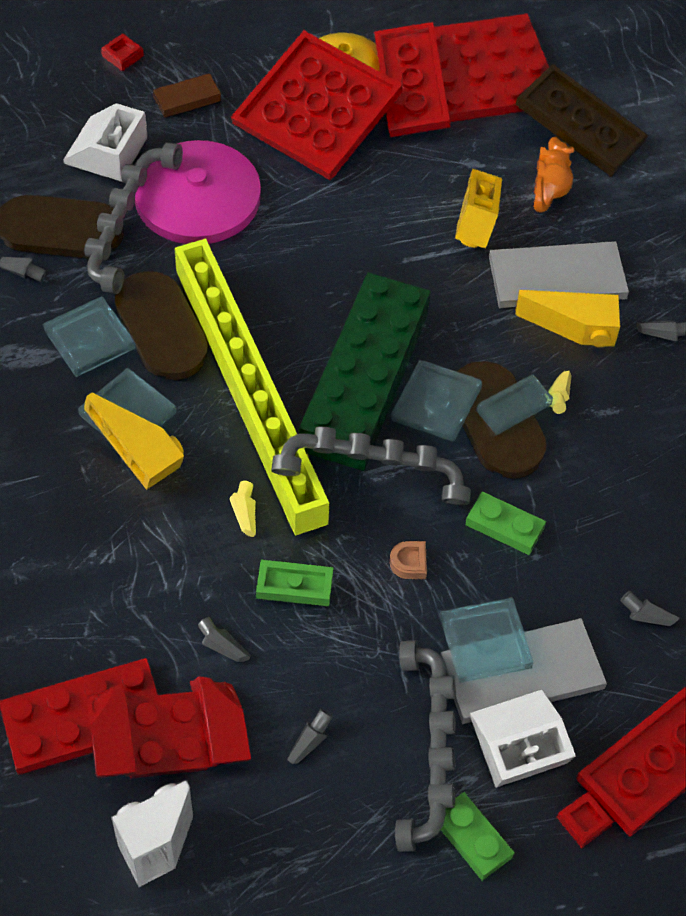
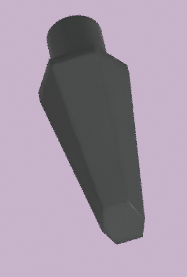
[0,257,47,282]
[636,320,686,341]
[620,591,680,626]
[198,617,251,662]
[287,709,333,764]

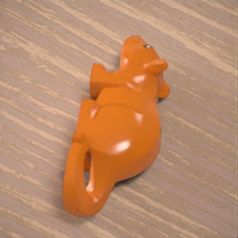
[533,137,574,213]

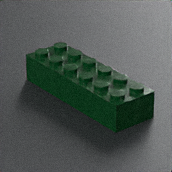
[299,273,431,471]

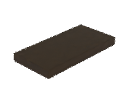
[515,64,648,177]

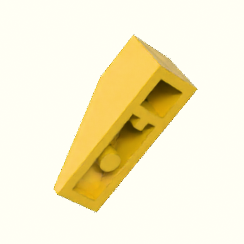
[455,169,502,249]
[515,290,620,347]
[84,392,184,490]

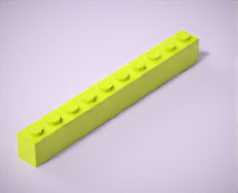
[175,239,329,536]

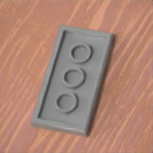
[489,241,629,308]
[440,618,607,724]

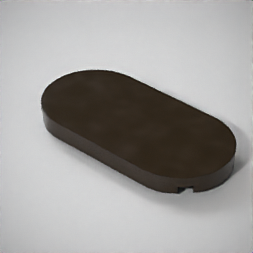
[0,195,124,258]
[115,271,208,380]
[450,361,546,479]

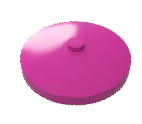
[135,140,261,244]

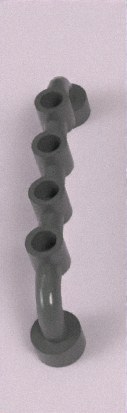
[85,142,183,294]
[271,427,471,505]
[395,640,456,852]

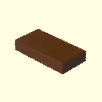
[153,73,221,118]

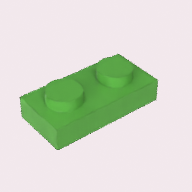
[465,492,546,555]
[256,560,333,606]
[441,792,514,881]

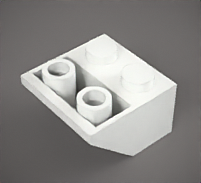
[64,103,147,181]
[469,690,576,787]
[112,781,193,887]

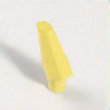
[544,371,572,414]
[229,481,256,537]

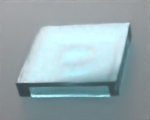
[43,296,135,377]
[391,359,482,442]
[78,368,176,435]
[440,597,533,683]

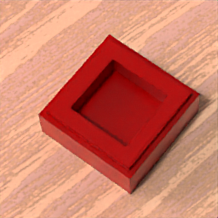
[101,33,144,71]
[557,791,614,848]

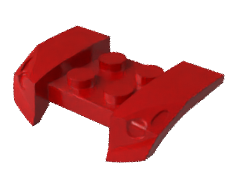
[87,677,251,779]

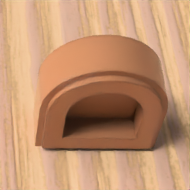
[390,541,427,579]

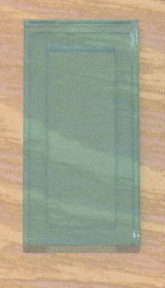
[477,374,553,435]

